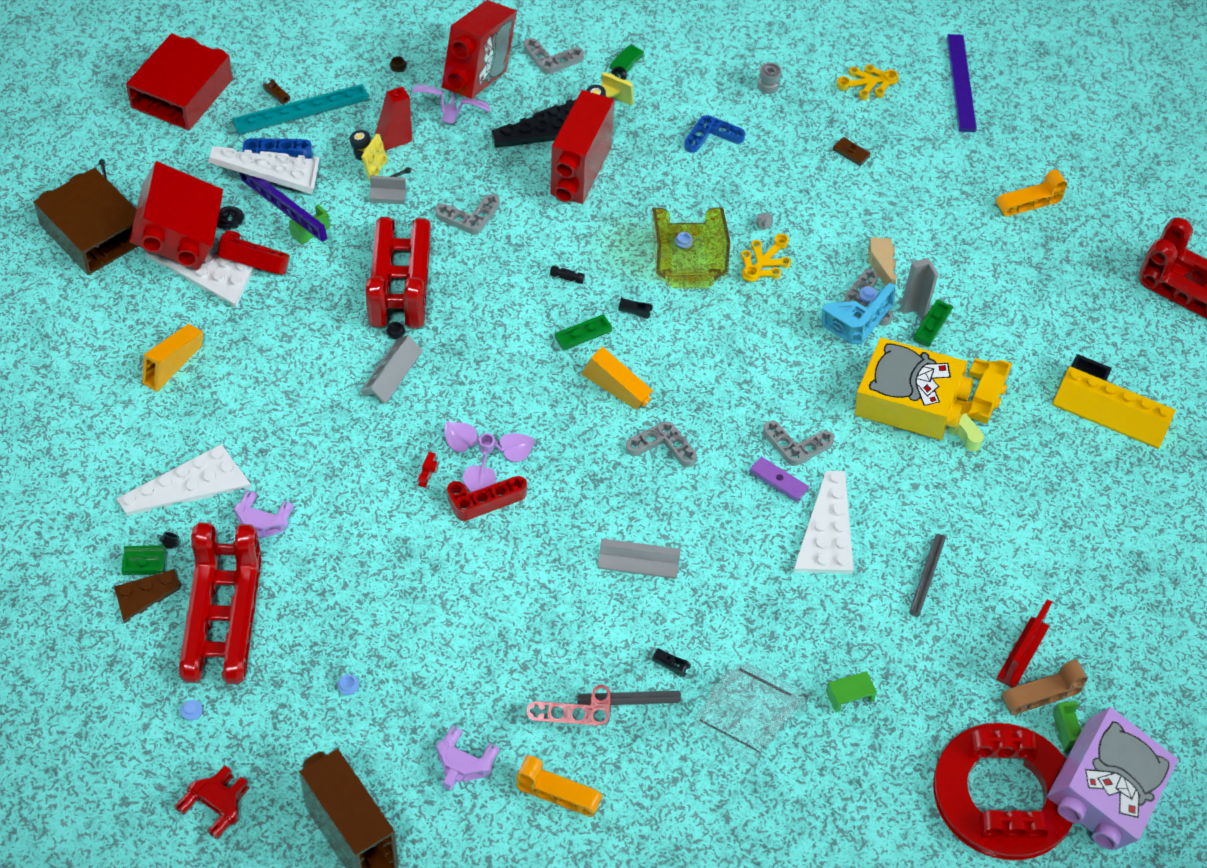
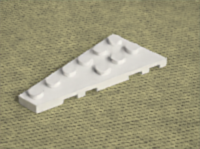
[208,146,320,194]
[146,251,255,308]
[117,444,251,516]
[793,471,854,574]

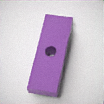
[750,456,809,503]

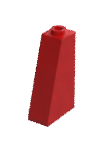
[375,86,412,151]

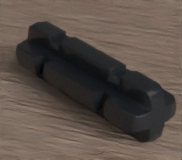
[550,265,585,284]

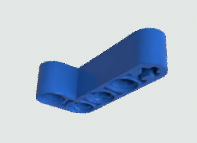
[242,138,313,159]

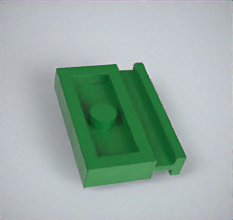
[121,545,166,575]

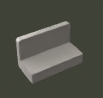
[369,176,406,204]

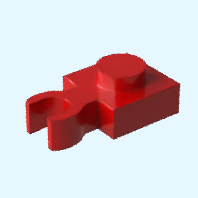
[418,451,439,488]

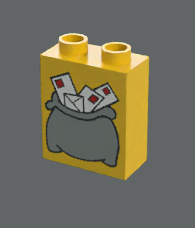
[855,337,974,440]

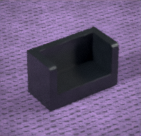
[1071,354,1112,381]

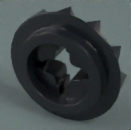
[217,206,244,230]

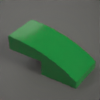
[609,44,644,75]

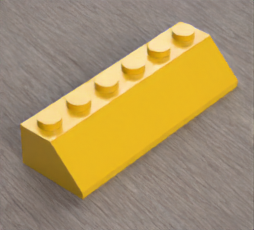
[1052,366,1176,449]

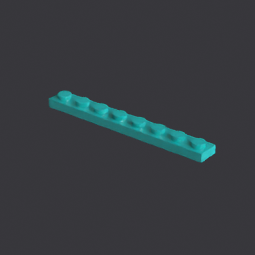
[232,84,369,135]

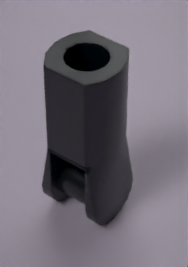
[618,298,653,319]
[652,648,691,677]

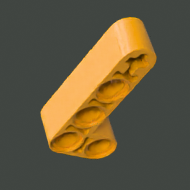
[995,169,1067,217]
[516,755,603,817]

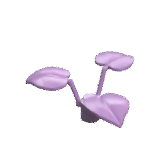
[412,79,490,123]
[445,421,535,492]

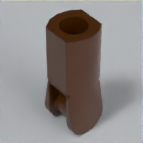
[263,79,290,105]

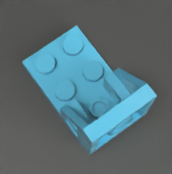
[822,283,895,345]

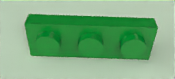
[913,299,953,347]
[555,314,612,351]

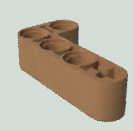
[1001,660,1088,715]

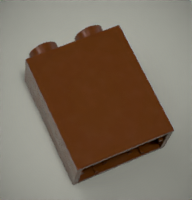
[33,167,138,275]
[299,748,399,868]

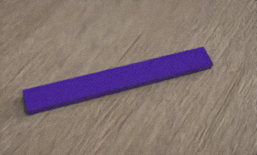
[947,34,977,132]
[239,172,328,242]

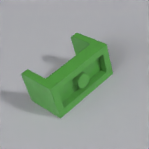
[289,204,330,245]
[826,671,877,713]
[1053,701,1081,752]

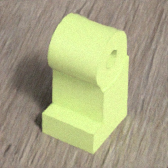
[948,413,984,451]

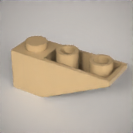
[868,237,896,286]

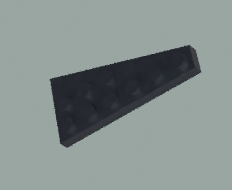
[491,99,576,148]

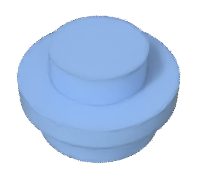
[675,232,693,249]
[859,286,878,304]
[338,674,359,695]
[180,700,202,721]

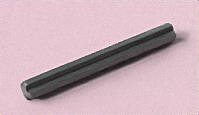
[909,534,946,617]
[577,690,681,705]

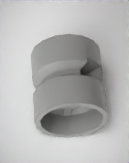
[757,63,781,94]

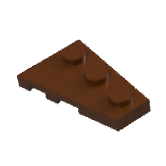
[114,569,180,624]

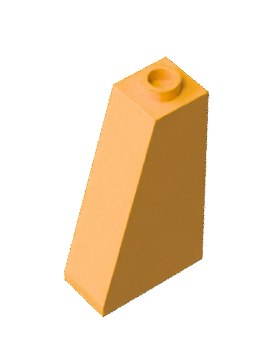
[142,323,203,392]
[582,346,653,410]

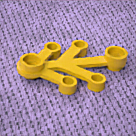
[837,64,899,100]
[741,234,791,282]

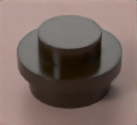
[390,56,406,72]

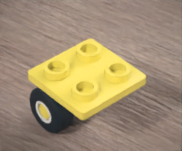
[586,72,634,105]
[349,130,387,181]

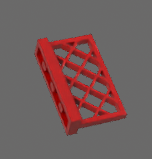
[996,599,1052,688]

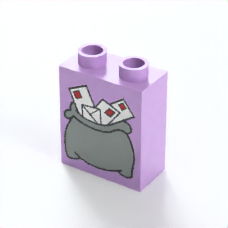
[1047,707,1179,850]

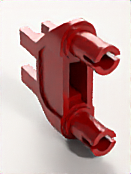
[174,765,249,839]

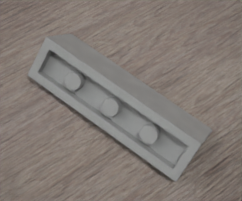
[900,258,938,321]
[360,335,422,404]
[598,538,681,579]

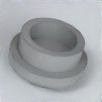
[756,213,773,230]

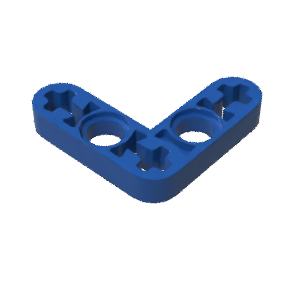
[684,115,746,153]

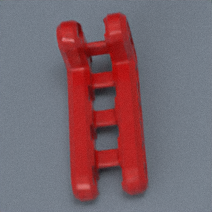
[366,217,431,329]
[1139,217,1207,319]
[179,522,261,685]

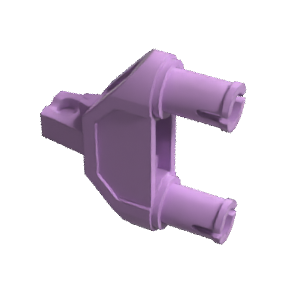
[234,490,294,538]
[436,726,500,791]

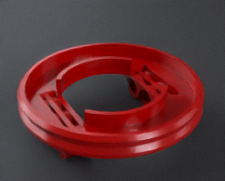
[933,723,1073,860]

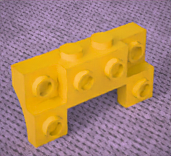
[956,358,1012,424]

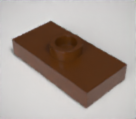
[833,137,871,167]

